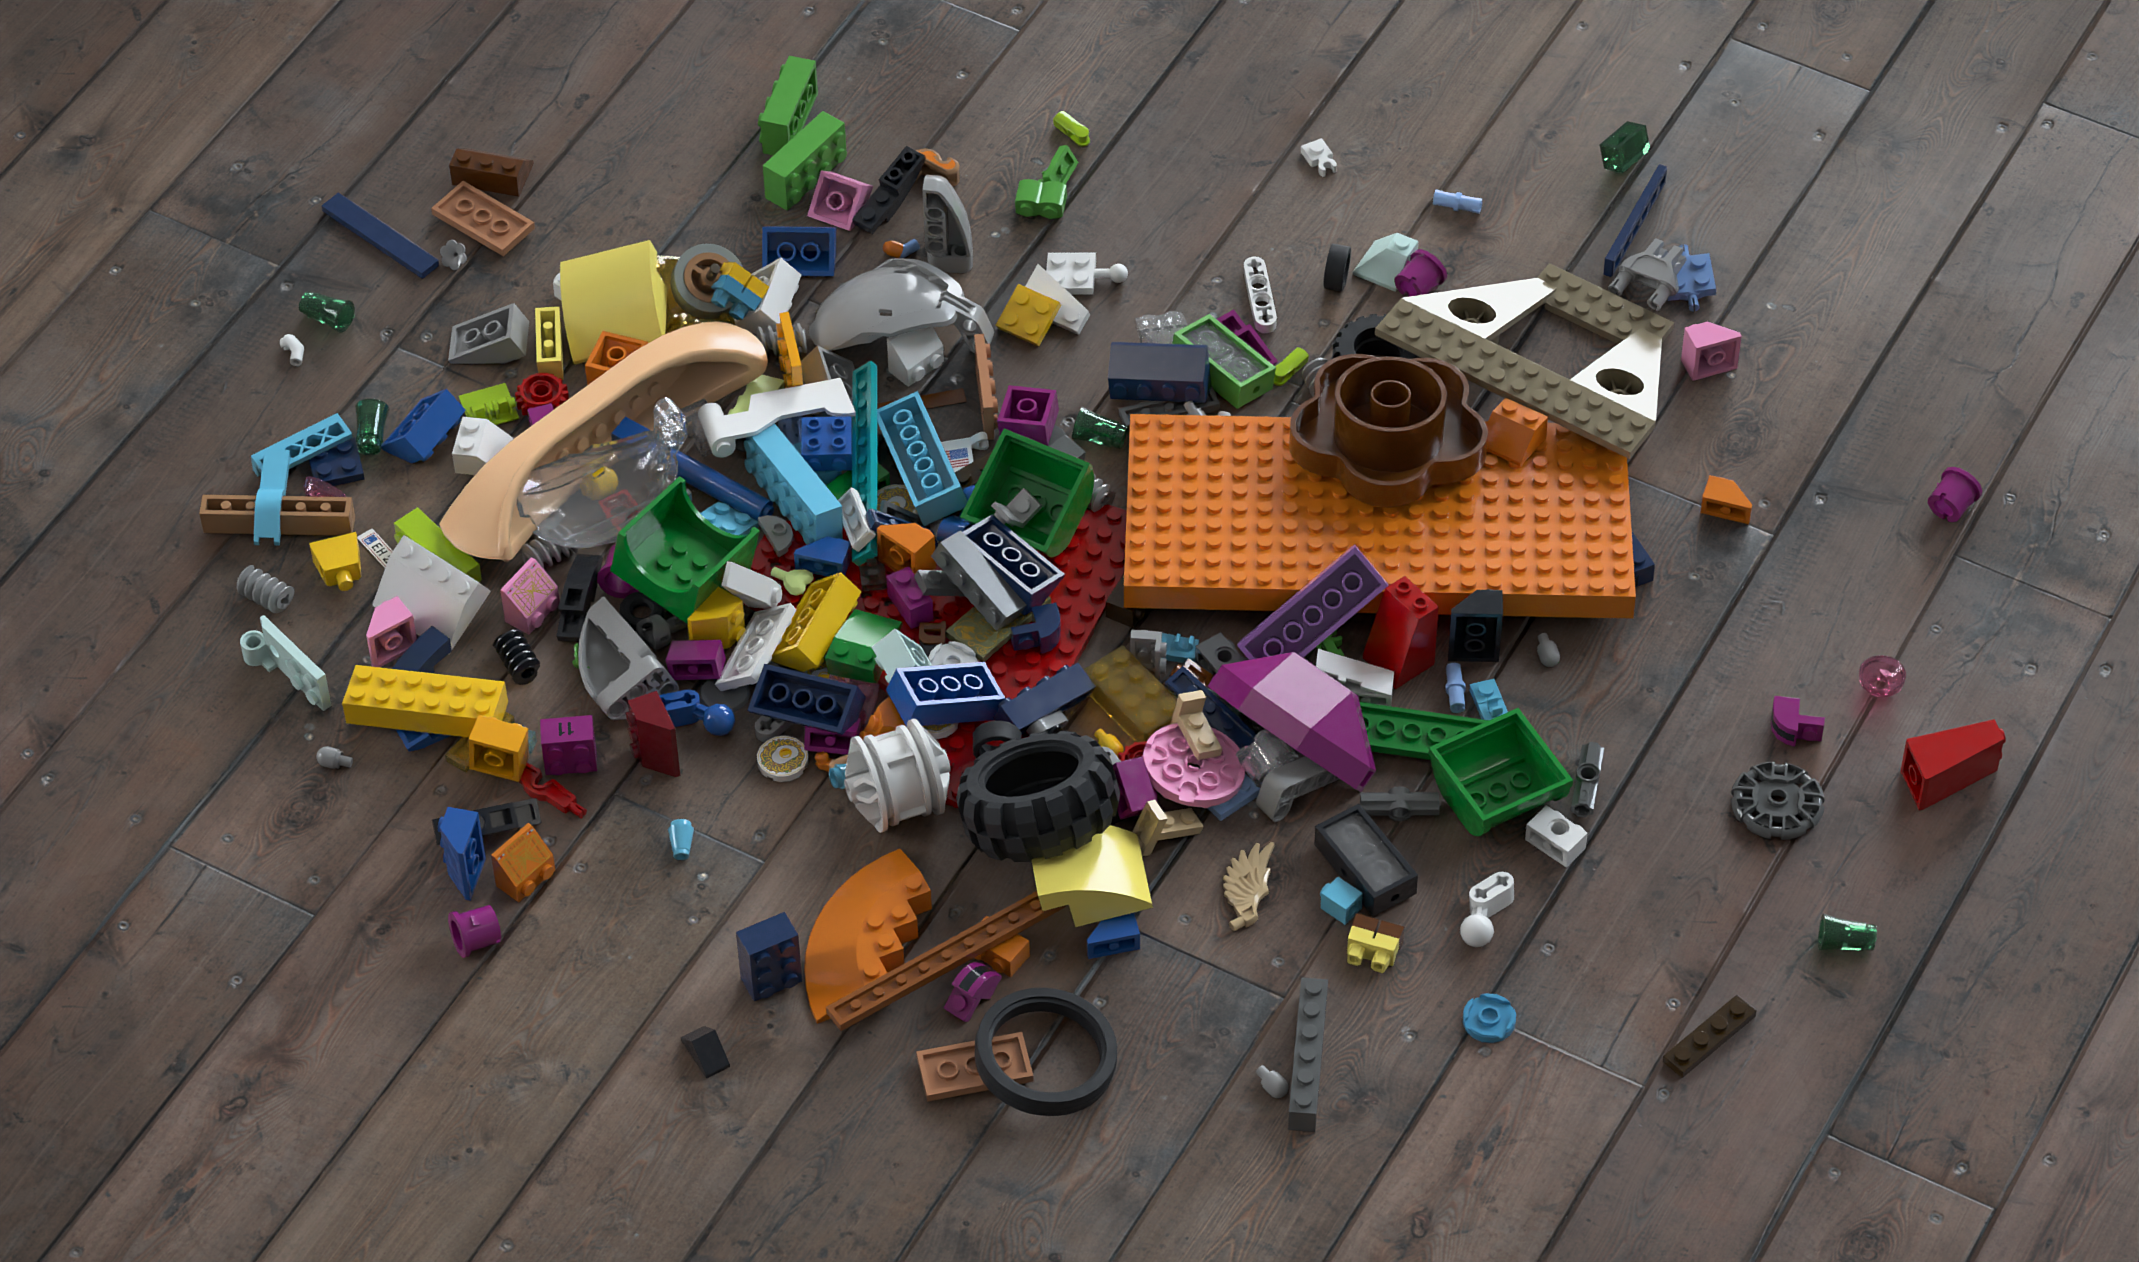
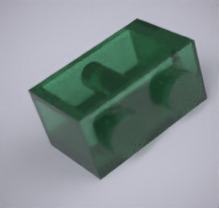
[1599,121,1651,173]

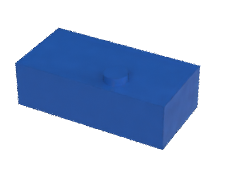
[886,662,1006,727]

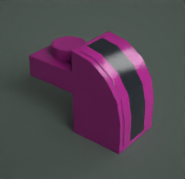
[1771,696,1825,746]
[944,962,1002,1022]

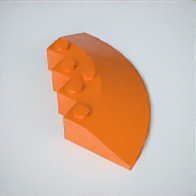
[804,849,932,1024]

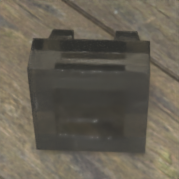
[859,558,887,592]

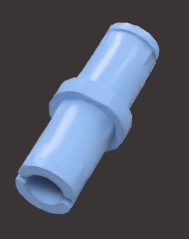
[1433,190,1482,214]
[1445,663,1466,713]

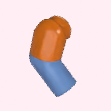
[883,239,920,258]

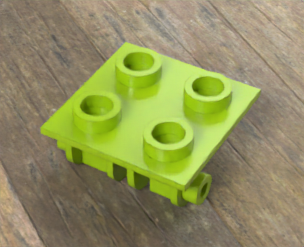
[459,383,519,425]

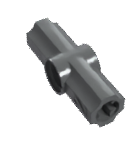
[1571,742,1604,818]
[1360,786,1439,821]

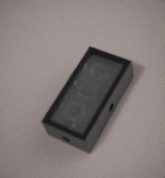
[1314,804,1418,916]

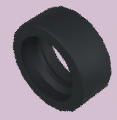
[1323,244,1351,292]
[973,721,1021,758]

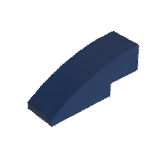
[392,626,452,674]

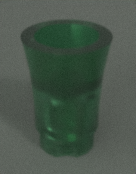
[298,291,355,333]
[355,399,390,455]
[1072,406,1128,449]
[1818,913,1877,951]

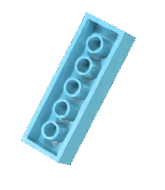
[877,391,968,526]
[744,423,843,545]

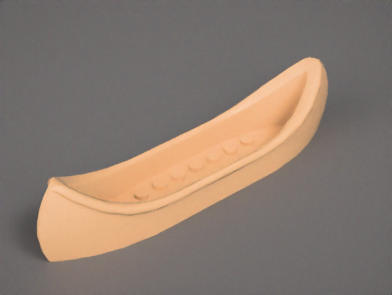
[439,321,768,562]

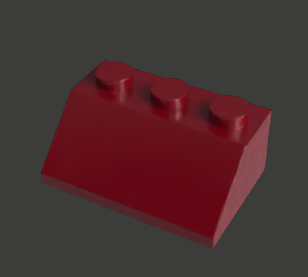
[625,691,681,777]

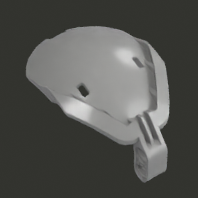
[809,258,994,353]

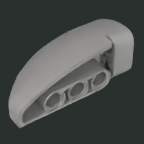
[922,175,973,273]
[578,596,679,720]

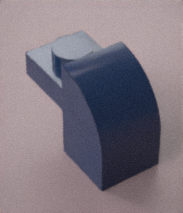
[1011,603,1061,654]

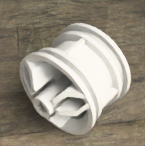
[844,719,951,833]

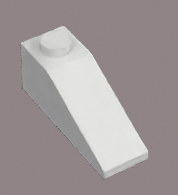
[722,561,782,609]

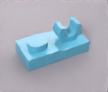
[1162,633,1199,663]
[1469,679,1508,720]

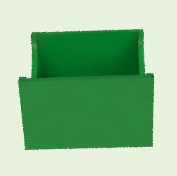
[610,476,760,624]

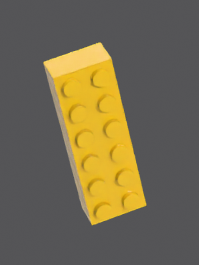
[342,665,508,737]

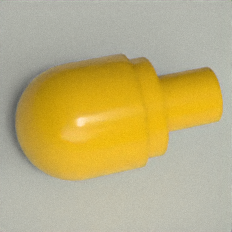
[1094,729,1124,757]

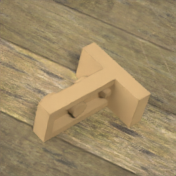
[1170,690,1222,760]
[1133,800,1204,856]

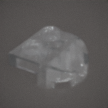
[1135,311,1187,344]

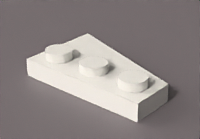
[1025,264,1090,335]

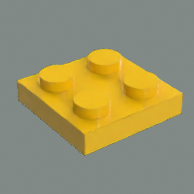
[996,284,1061,347]

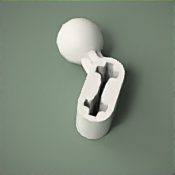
[1460,872,1514,947]

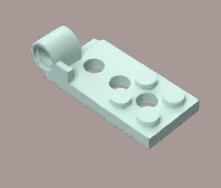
[240,615,332,711]

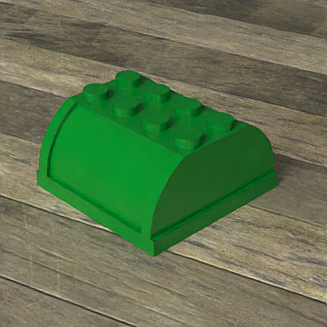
[960,429,1094,557]
[1428,708,1573,836]

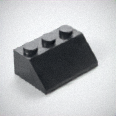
[1448,589,1503,662]

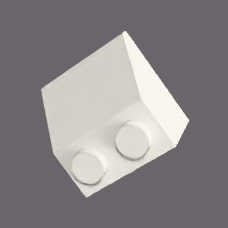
[887,328,944,387]
[452,417,513,475]

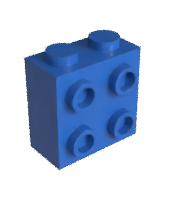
[801,416,852,472]

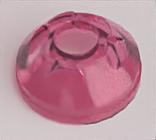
[303,476,347,497]
[1859,655,1906,697]

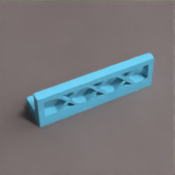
[251,413,353,477]

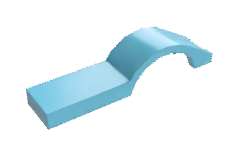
[254,450,290,546]

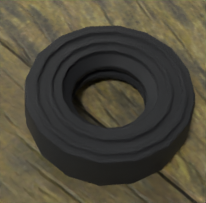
[619,591,665,632]

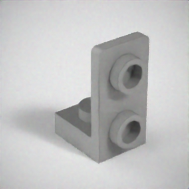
[991,488,1043,528]

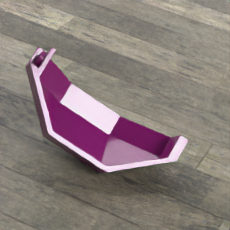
[1208,652,1376,792]

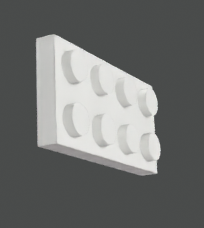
[715,603,796,691]

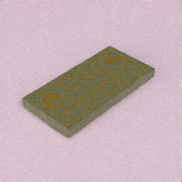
[945,597,1051,662]

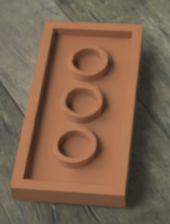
[431,181,535,256]
[974,334,998,440]
[916,1032,1034,1102]

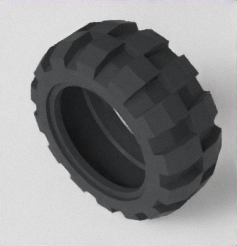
[956,731,1120,862]

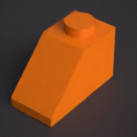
[1700,475,1752,524]

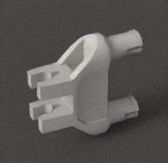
[1608,238,1687,311]

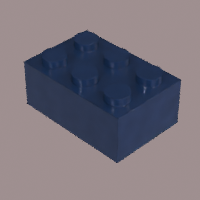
[736,912,802,1002]

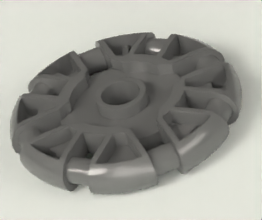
[1730,761,1825,840]

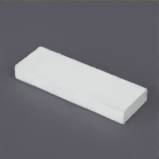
[838,487,876,552]

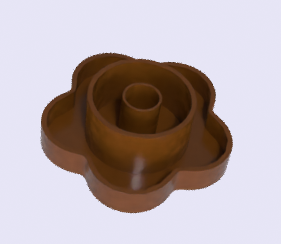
[1289,354,1488,507]

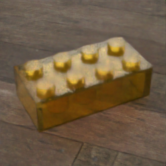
[1083,645,1177,742]

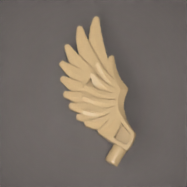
[1223,842,1274,931]

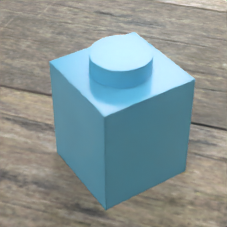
[1320,877,1363,925]

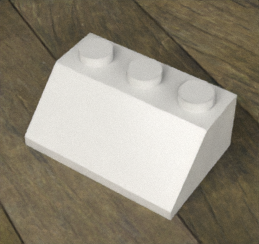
[731,258,801,334]

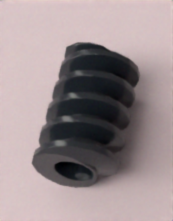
[493,629,540,685]

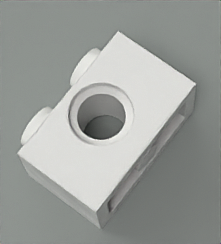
[1525,805,1588,868]

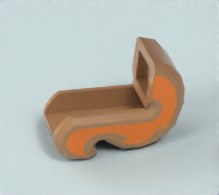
[915,148,960,187]

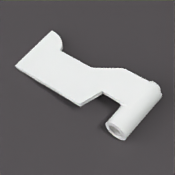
[698,378,856,458]

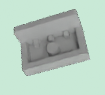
[1130,630,1167,683]

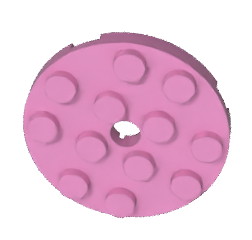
[1142,723,1246,808]

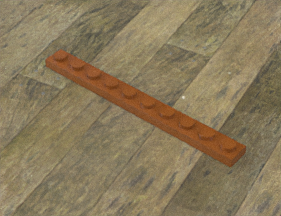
[826,891,1066,1031]

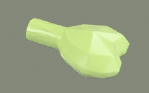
[771,567,814,595]

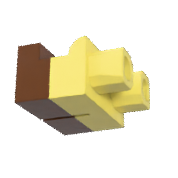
[1347,913,1405,973]

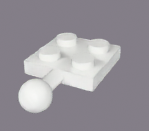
[1046,253,1128,295]

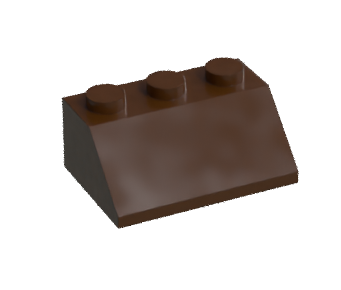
[449,148,534,197]

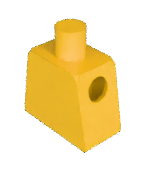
[309,532,361,591]

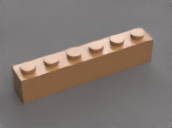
[199,495,355,536]

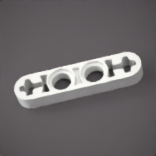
[1244,257,1277,333]

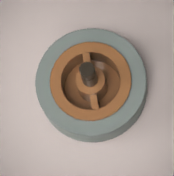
[670,244,743,319]

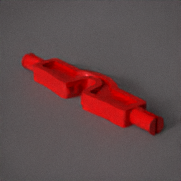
[519,763,587,818]

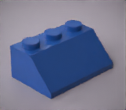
[762,226,836,276]
[380,389,466,464]
[438,807,486,901]

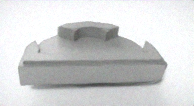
[758,515,793,557]

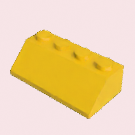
[771,572,861,672]

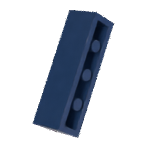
[993,663,1096,736]

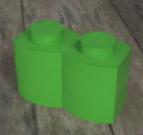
[1015,179,1067,219]

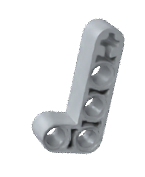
[1256,756,1339,822]

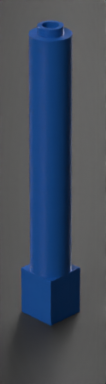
[611,416,774,521]

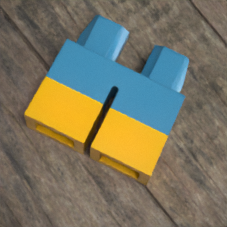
[711,262,769,320]

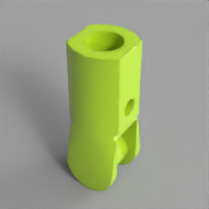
[1053,111,1090,147]
[1273,347,1309,386]

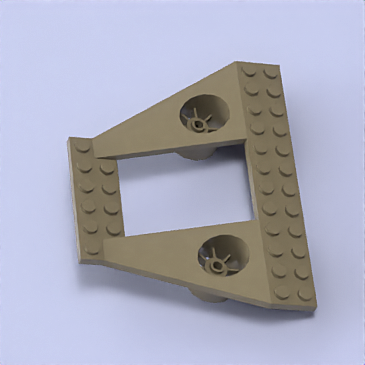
[1375,263,1674,459]

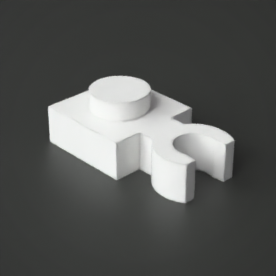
[1301,138,1337,177]

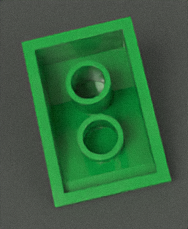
[825,609,903,687]

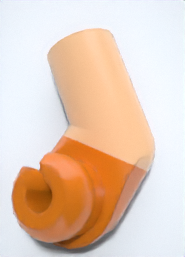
[815,751,848,772]

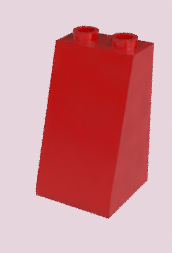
[1363,576,1438,689]
[1901,719,2006,810]

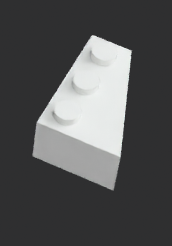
[1316,649,1394,706]

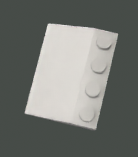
[373,535,491,654]

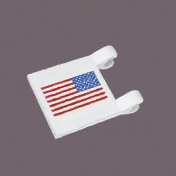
[941,432,989,472]

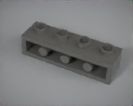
[931,530,1026,631]

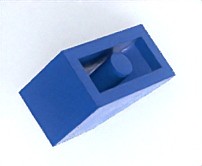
[794,536,852,577]
[1087,913,1140,959]

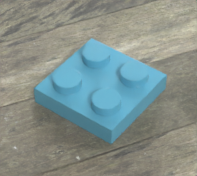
[700,501,759,535]

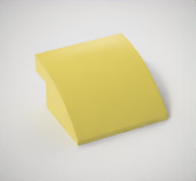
[560,240,667,364]
[1032,825,1153,927]

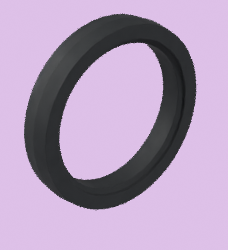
[975,988,1117,1116]

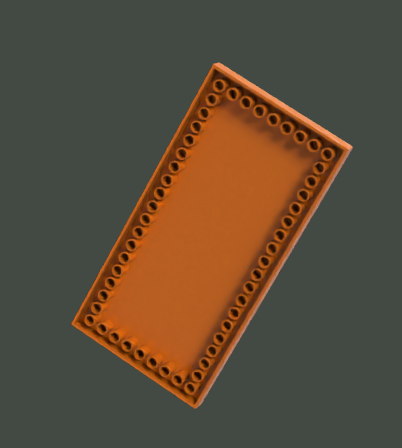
[1124,414,1636,619]

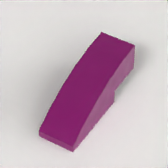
[1216,309,1278,365]

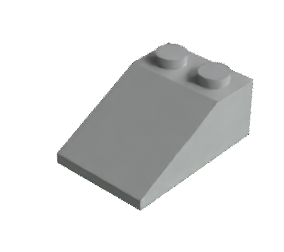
[448,303,529,364]

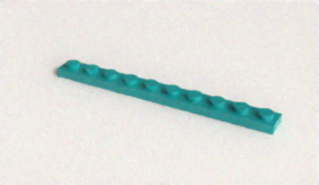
[852,361,877,566]

